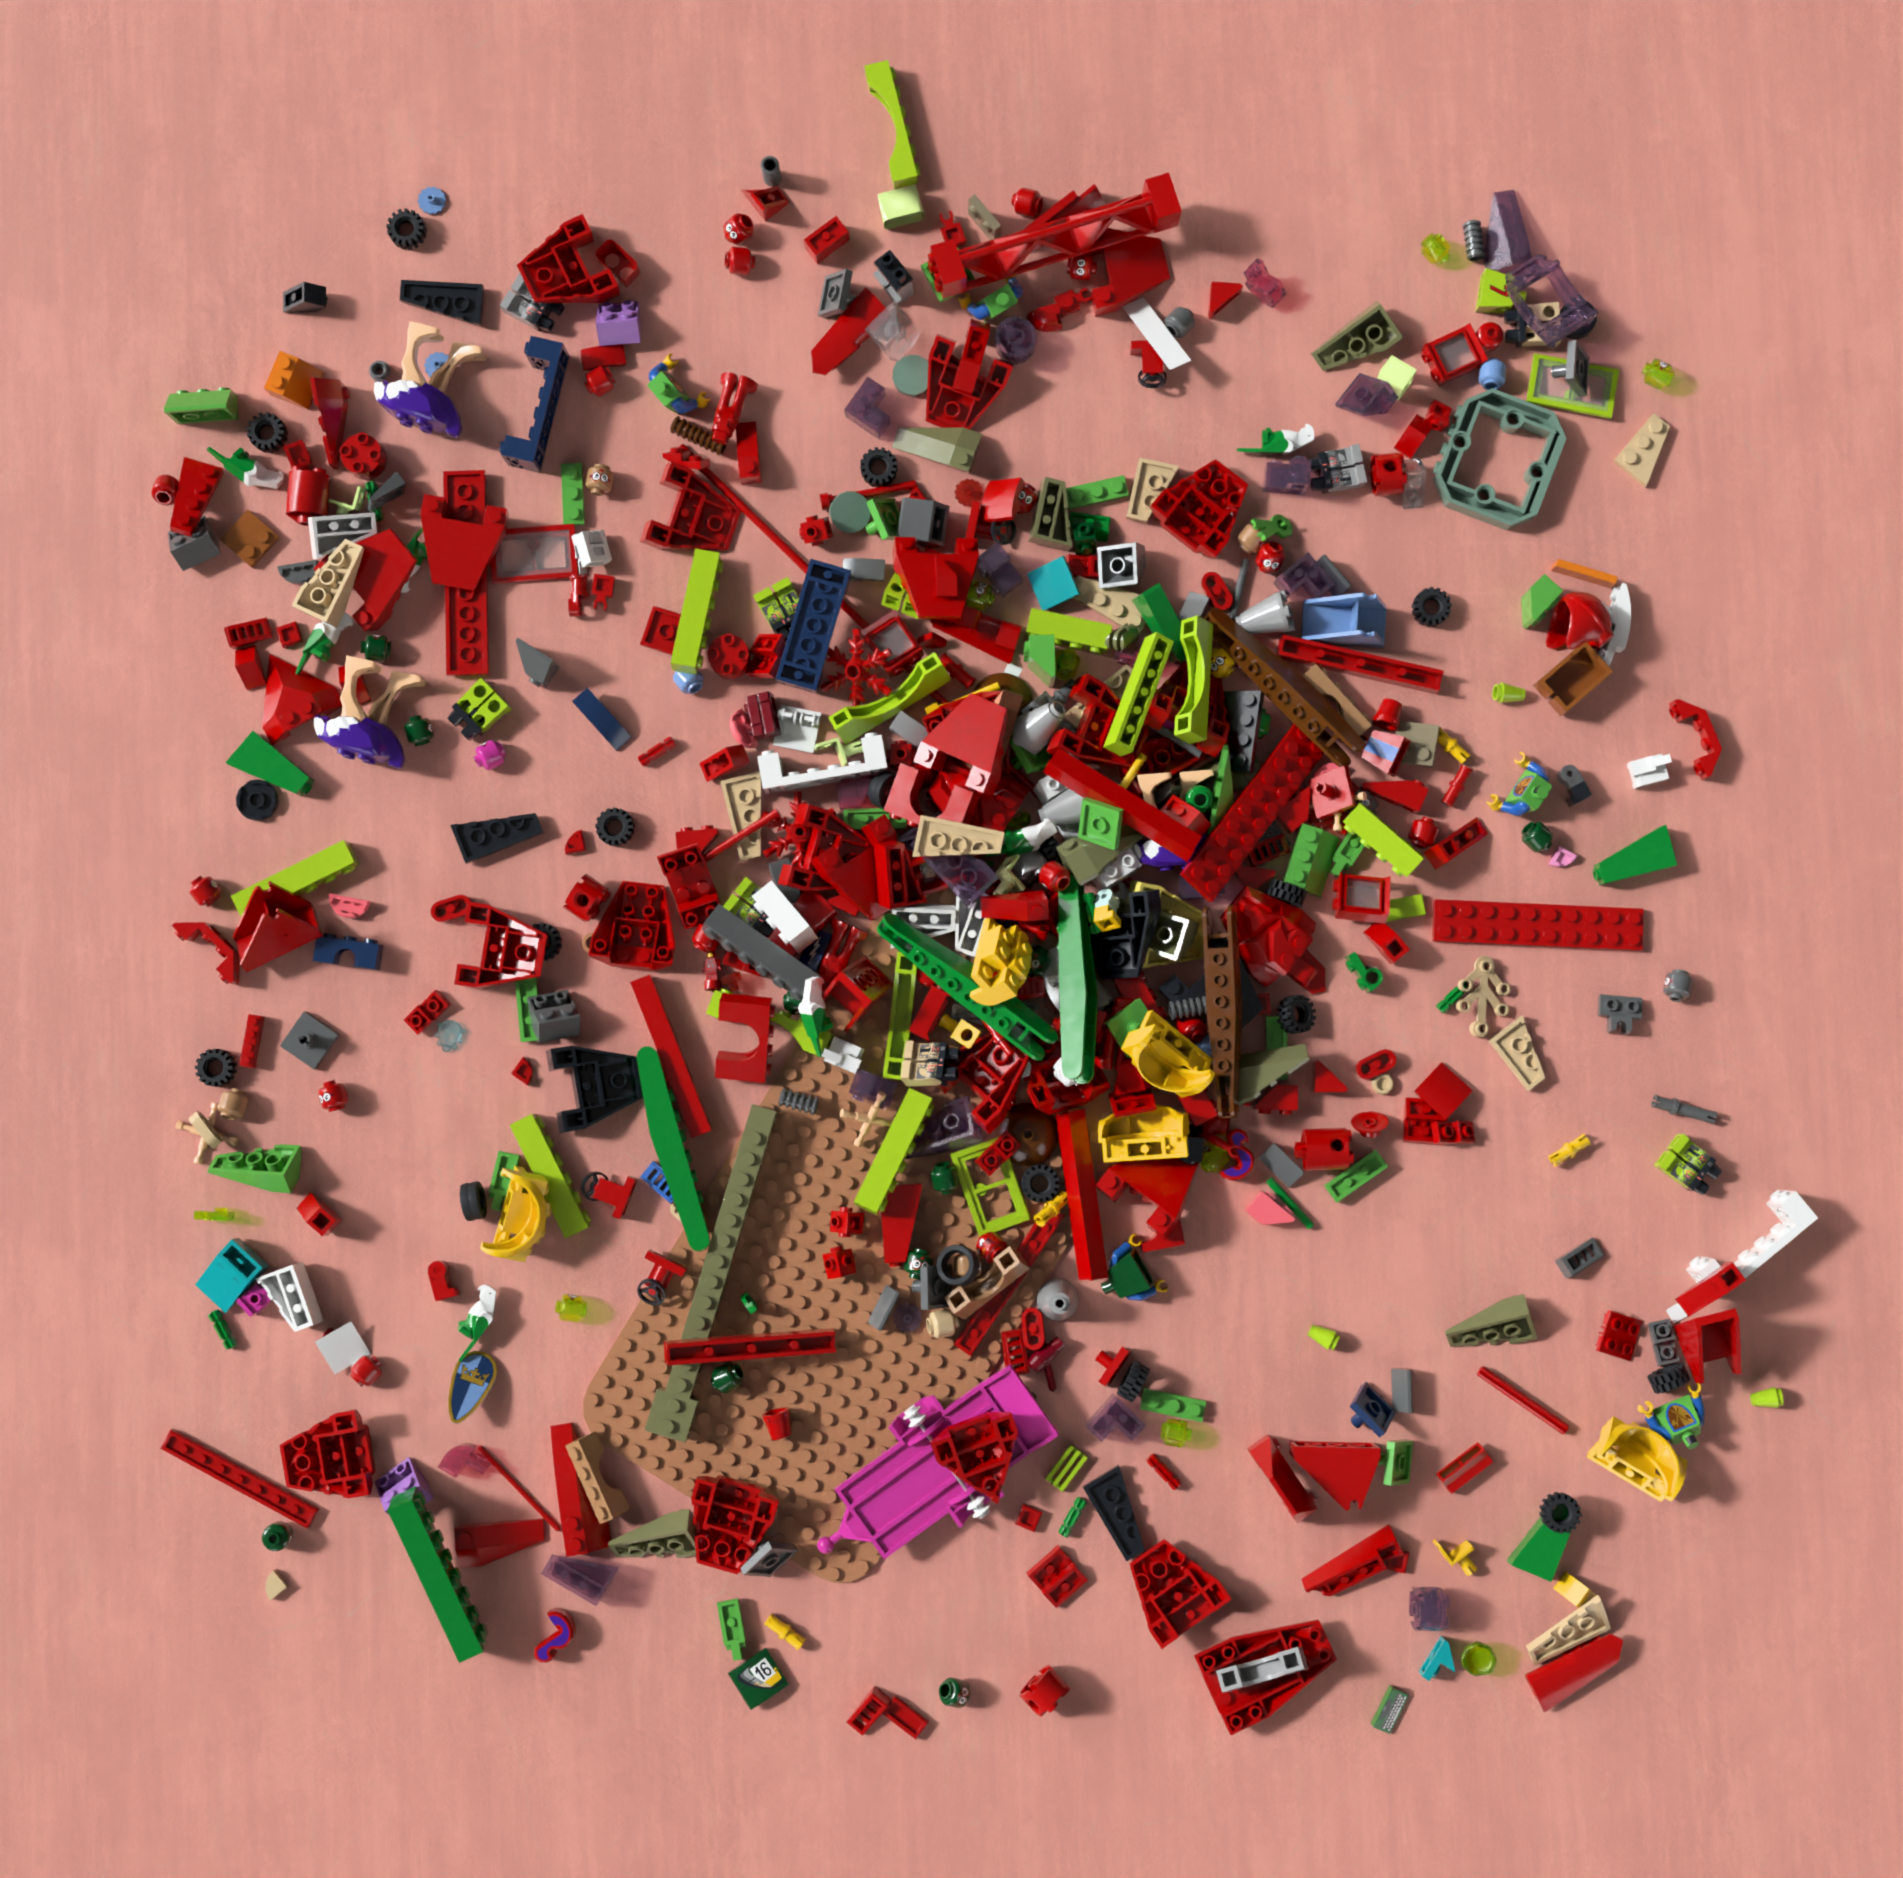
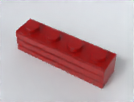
[239,1014,265,1068]

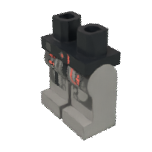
[873,250,913,306]
[499,273,565,332]
[1306,444,1367,494]

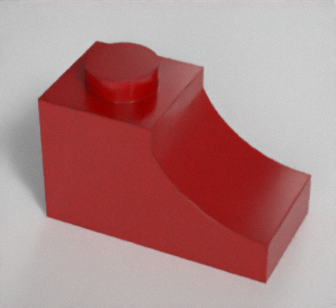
[699,744,750,782]
[1141,1219,1185,1252]

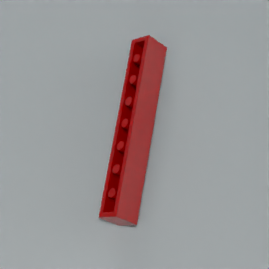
[1113,970,1218,1128]

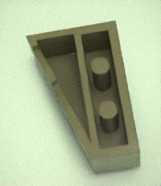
[1028,477,1073,552]

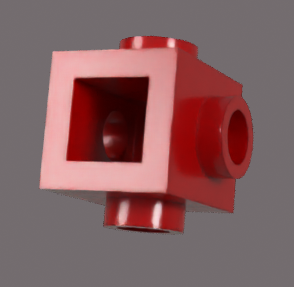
[799,515,833,546]
[886,740,916,771]
[830,1207,864,1238]
[822,1246,857,1279]

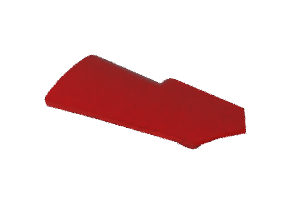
[811,288,892,376]
[930,606,1022,664]
[757,890,838,975]
[1286,949,1326,994]
[1525,1634,1623,1712]

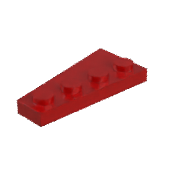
[170,457,224,537]

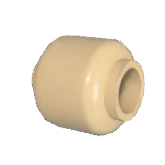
[926,1309,959,1339]

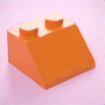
[264,351,324,410]

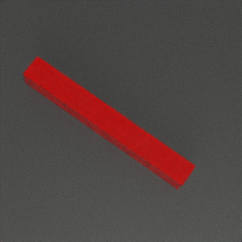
[1276,634,1444,694]
[1043,748,1202,862]
[630,974,713,1138]
[1056,1109,1109,1281]
[664,1328,836,1366]

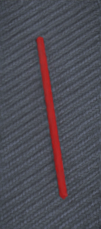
[478,1446,560,1531]

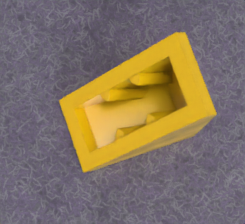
[1553,1571,1600,1608]

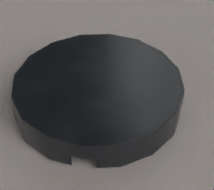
[236,779,279,821]

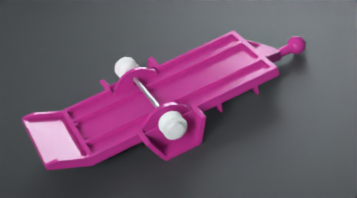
[817,1364,1059,1559]

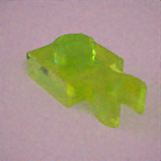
[194,1207,235,1221]

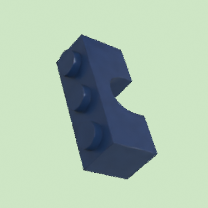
[313,933,383,970]

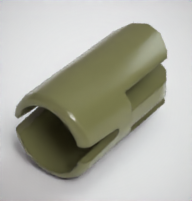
[1105,623,1139,651]

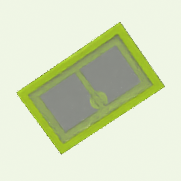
[1526,353,1619,419]

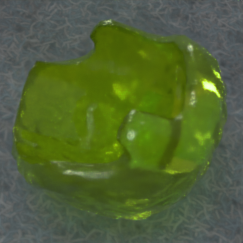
[1461,1641,1497,1676]

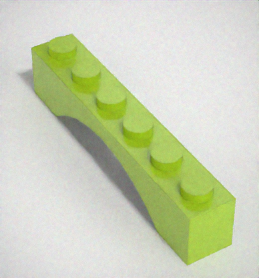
[864,60,921,189]
[1174,615,1213,744]
[828,652,952,745]
[883,952,917,1080]
[706,989,834,1058]

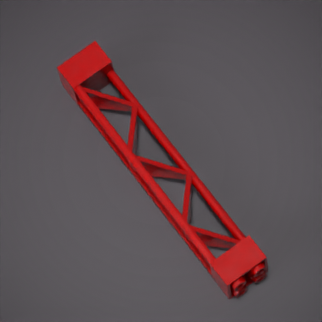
[927,172,1182,299]

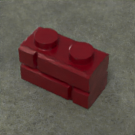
[744,691,781,740]

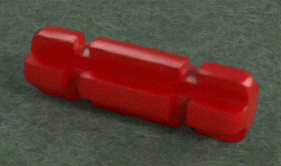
[638,736,676,766]
[1146,1453,1182,1490]

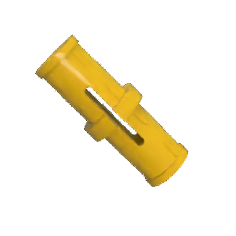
[1438,727,1471,764]
[1548,1134,1591,1167]
[1034,1191,1068,1227]
[764,1613,806,1650]

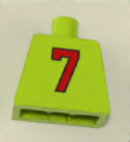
[1475,268,1527,313]

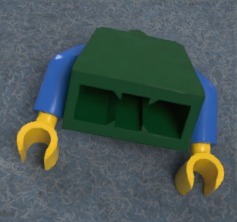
[1101,1234,1168,1301]

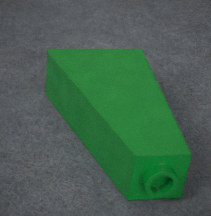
[1132,583,1186,663]
[226,730,315,796]
[1593,825,1677,885]
[1507,1504,1580,1582]

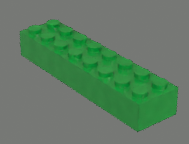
[387,1486,488,1663]

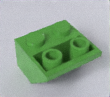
[1521,574,1563,629]

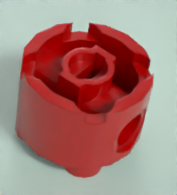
[339,432,387,480]
[1370,453,1407,497]
[707,633,751,679]
[563,874,611,922]
[1019,1665,1071,1717]

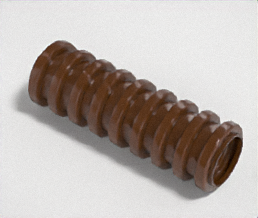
[670,416,727,456]

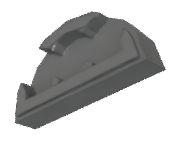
[277,560,320,585]

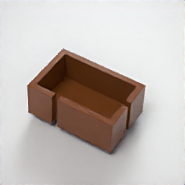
[1533,643,1613,716]

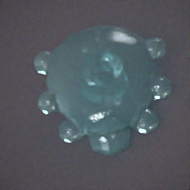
[434,1020,465,1052]

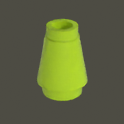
[1492,682,1525,703]
[1307,1324,1341,1351]
[1750,1387,1784,1408]

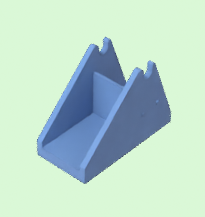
[1301,593,1387,648]

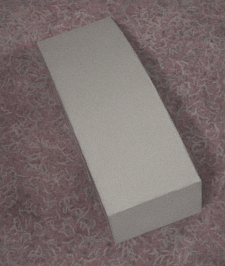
[889,710,928,750]

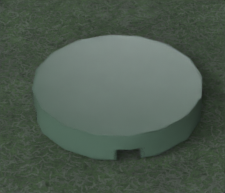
[892,355,928,397]
[829,491,870,533]

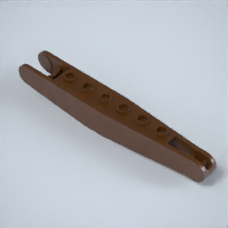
[1204,607,1365,767]
[1202,905,1242,1119]

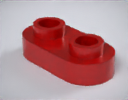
[1201,572,1233,611]
[431,895,472,922]
[1355,1049,1396,1079]
[1021,1308,1046,1351]

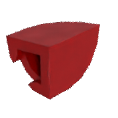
[1026,303,1062,332]

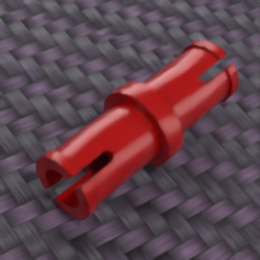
[939,653,976,689]
[1441,765,1473,807]

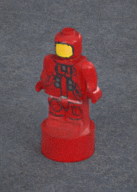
[702,951,722,991]

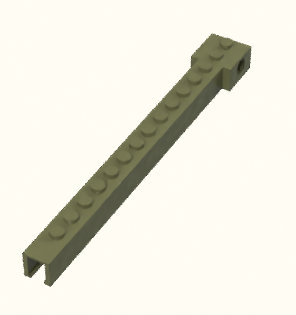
[645,1104,778,1443]

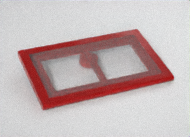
[491,524,579,584]

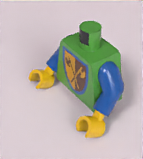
[958,275,1023,322]
[647,353,711,414]
[1486,752,1552,816]
[1637,1383,1705,1449]

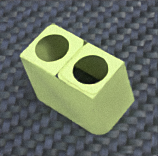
[878,185,925,229]
[1375,355,1417,401]

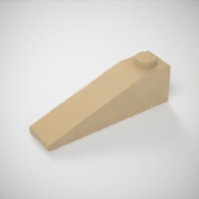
[292,539,364,628]

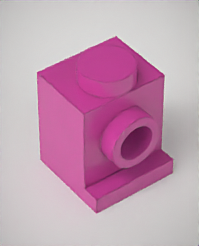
[237,1283,273,1317]

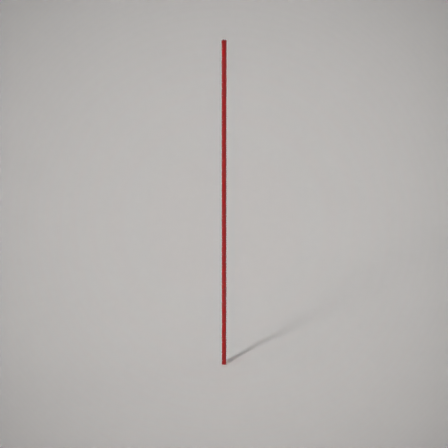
[679,444,1132,888]

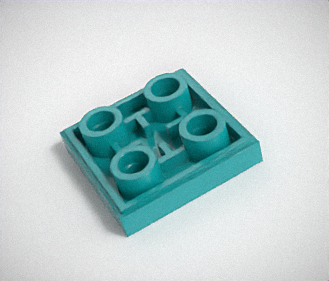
[1027,556,1081,611]

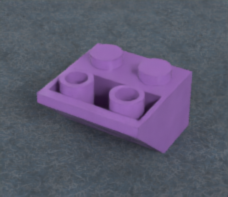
[596,300,641,346]
[375,1457,434,1515]

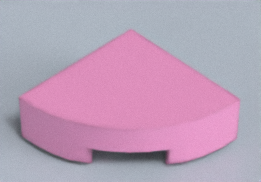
[1548,846,1578,867]

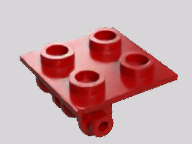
[1595,1310,1642,1361]

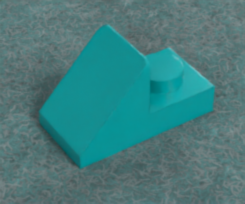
[1418,1636,1455,1681]

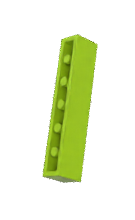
[671,549,724,675]
[1103,632,1174,757]
[231,840,359,917]
[854,1088,934,1216]
[510,1114,592,1238]

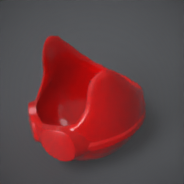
[1546,592,1614,650]

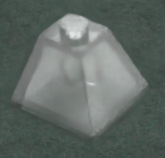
[865,301,921,361]

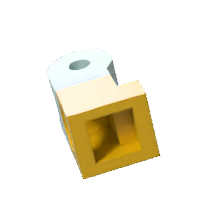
[1094,888,1122,932]

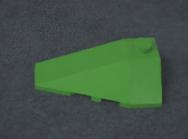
[1206,744,1234,836]
[207,1144,302,1193]

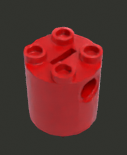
[285,466,331,526]
[1294,1128,1354,1171]

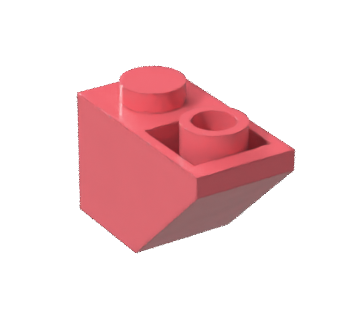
[1244,1191,1295,1225]

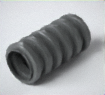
[761,156,782,187]
[1463,220,1485,261]
[1168,996,1207,1020]
[778,1088,819,1115]

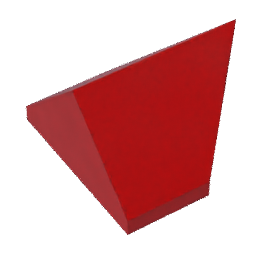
[741,186,790,221]
[1112,1059,1153,1096]

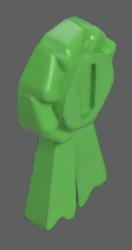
[1251,514,1293,542]

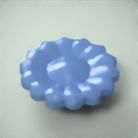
[418,187,446,215]
[424,352,449,378]

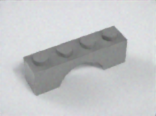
[1216,1647,1309,1693]

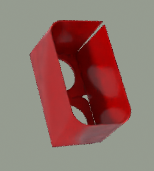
[595,239,641,288]

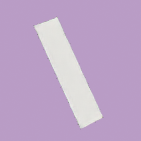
[1123,297,1191,370]

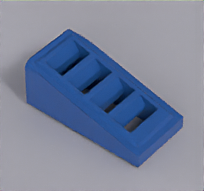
[640,1161,674,1204]

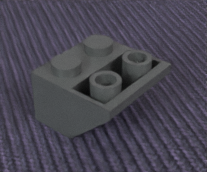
[897,498,950,548]
[168,515,221,571]
[527,990,580,1043]

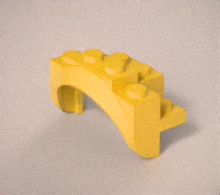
[970,918,1033,1006]
[1121,1010,1216,1098]
[1098,1105,1190,1162]
[480,1166,552,1262]
[1587,1416,1688,1502]

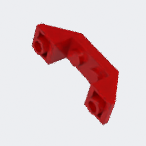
[952,319,990,395]
[1669,699,1722,780]
[171,922,240,985]

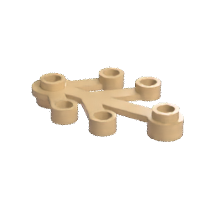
[1456,956,1510,1037]

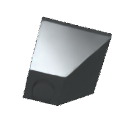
[1097,542,1146,589]
[516,638,560,688]

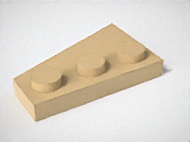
[1613,414,1670,488]
[1126,457,1179,523]
[1488,1015,1545,1091]

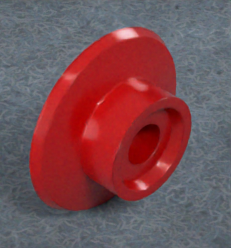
[1351,1111,1389,1138]

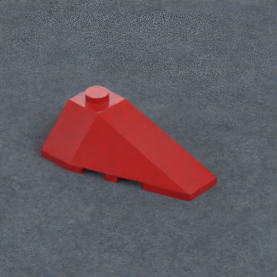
[310,377,350,469]
[454,1518,545,1568]

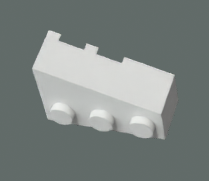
[308,512,377,559]
[752,880,818,954]
[955,884,990,959]
[890,904,956,948]
[255,1262,324,1332]

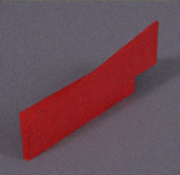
[1024,184,1106,253]
[1302,1525,1404,1597]

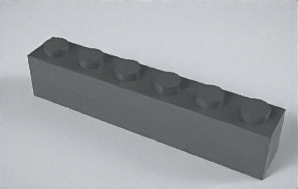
[702,904,822,1001]

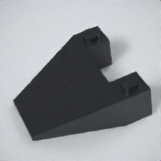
[1085,889,1161,980]
[1159,931,1263,1029]
[546,1046,643,1134]

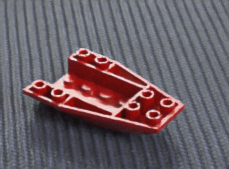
[1194,1619,1337,1735]

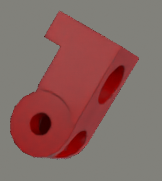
[428,1261,460,1302]

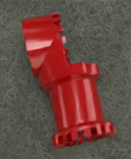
[568,574,589,617]

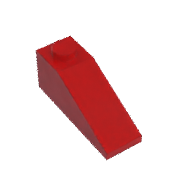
[736,421,762,485]
[1359,780,1429,814]
[1424,817,1488,870]
[981,891,1049,921]

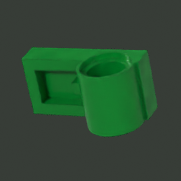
[1345,952,1383,993]

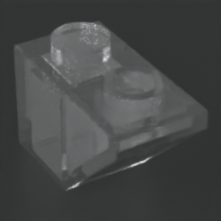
[1401,459,1426,509]

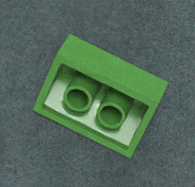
[164,387,239,424]
[1023,634,1056,687]
[1282,823,1339,898]

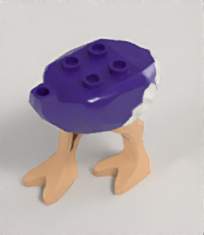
[374,321,487,438]
[314,656,426,769]
[1131,769,1214,871]

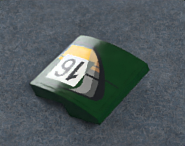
[728,1648,789,1710]

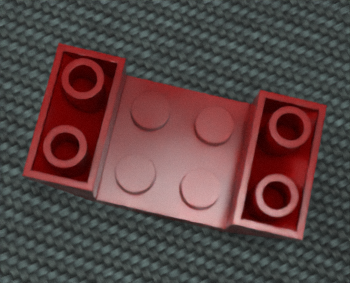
[657,843,721,930]

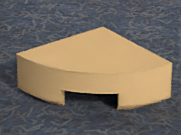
[265,1569,289,1601]

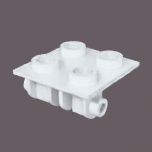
[773,705,822,753]

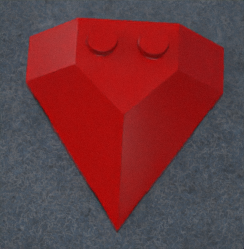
[262,654,343,745]
[1027,1035,1110,1115]
[930,1412,1018,1504]

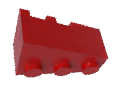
[874,840,927,909]

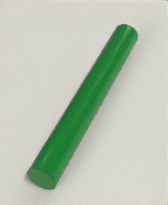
[1266,1177,1314,1229]

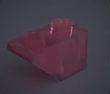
[836,775,873,811]

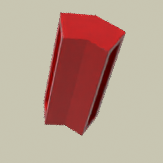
[1436,1442,1493,1494]

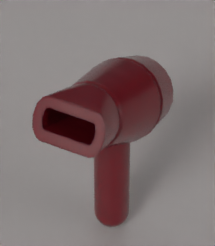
[1028,1337,1066,1392]

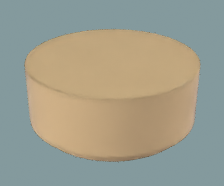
[1371,1073,1393,1094]

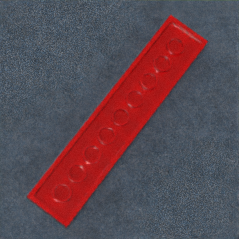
[443,470,489,676]
[1180,724,1324,902]
[1432,899,1644,951]

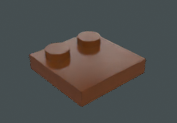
[220,510,280,568]

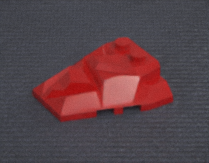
[1150,459,1248,558]
[927,758,1030,856]
[1220,886,1316,987]
[279,1409,376,1498]
[691,1475,779,1575]
[1129,1539,1231,1649]

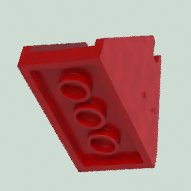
[233,881,323,972]
[822,956,894,1033]
[1673,1308,1742,1384]
[1289,1441,1381,1511]

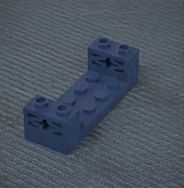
[499,336,569,473]
[776,559,852,694]

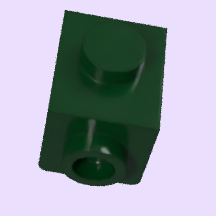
[1073,522,1096,556]

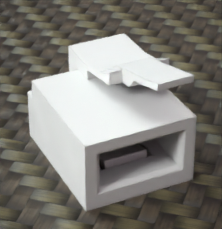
[571,530,612,574]
[1627,754,1672,789]
[822,1036,865,1074]

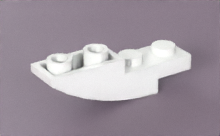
[1598,583,1631,666]

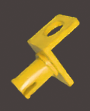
[939,1014,981,1049]
[1432,1539,1477,1576]

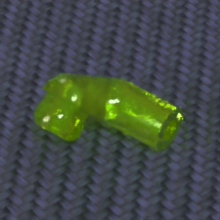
[1006,812,1031,830]

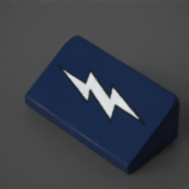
[799,930,832,973]

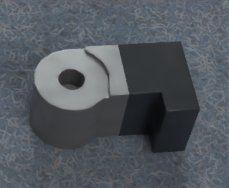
[1557,765,1592,807]

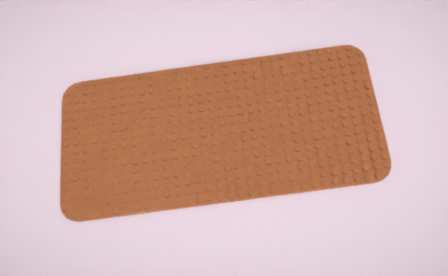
[583,862,1178,1583]

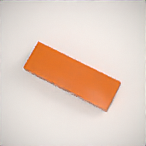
[1551,559,1618,588]

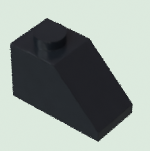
[283,282,328,313]
[1180,1124,1204,1164]

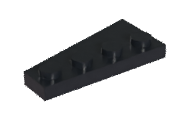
[400,280,484,327]
[1224,691,1264,773]
[450,813,544,864]
[1082,1464,1145,1561]

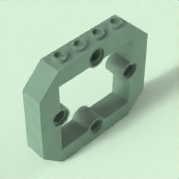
[1432,388,1567,530]

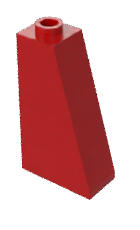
[881,1183,922,1267]

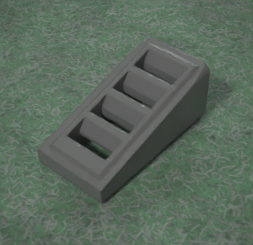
[368,472,406,512]
[1555,1237,1605,1278]

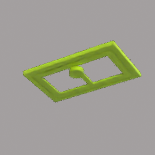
[950,1137,1031,1237]

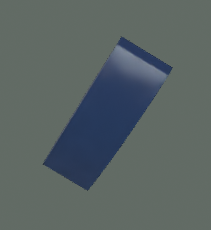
[572,688,632,751]

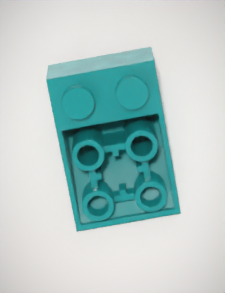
[195,1238,269,1313]

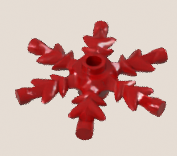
[821,628,893,706]
[761,791,836,868]

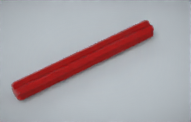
[1477,1366,1569,1434]

